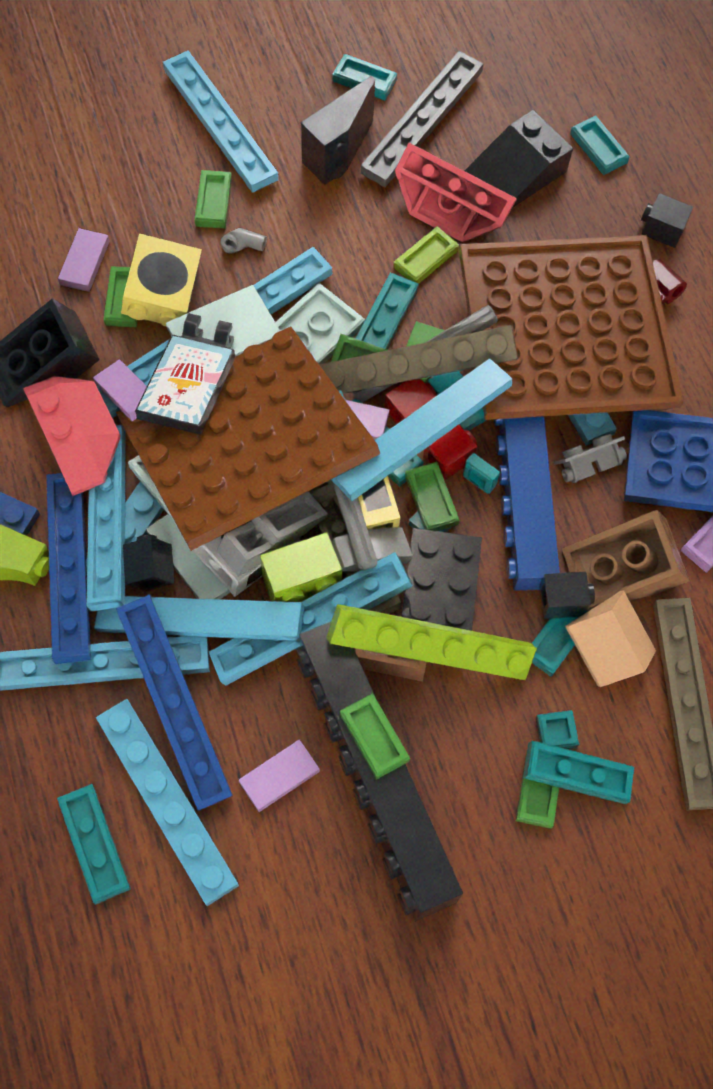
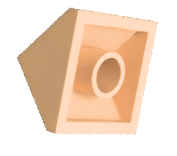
[565,591,656,687]

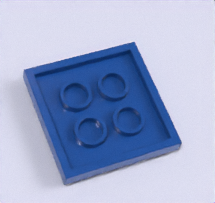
[624,410,713,512]

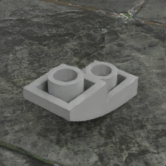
[331,527,413,571]

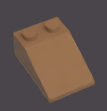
[562,510,690,611]

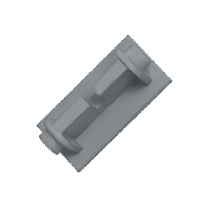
[554,434,627,483]

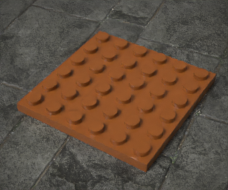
[459,235,684,420]
[116,326,380,551]

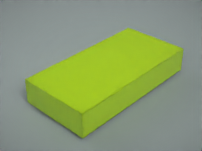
[393,226,459,283]

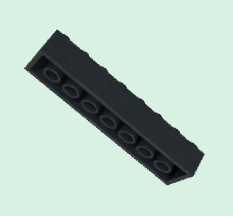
[296,622,463,922]

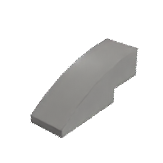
[217,491,328,576]

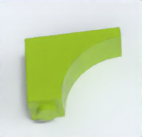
[0,524,49,586]

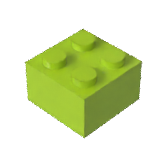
[260,532,342,602]

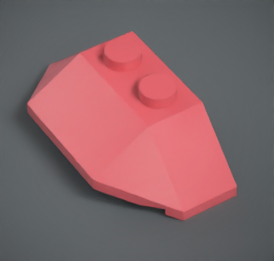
[395,143,517,243]
[23,376,121,496]

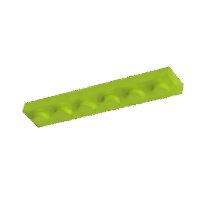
[326,604,537,680]

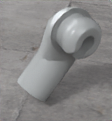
[220,228,267,253]

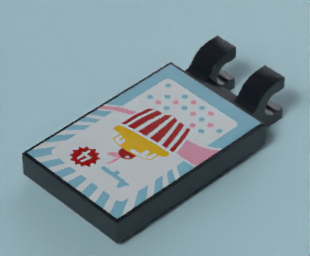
[135,313,235,435]

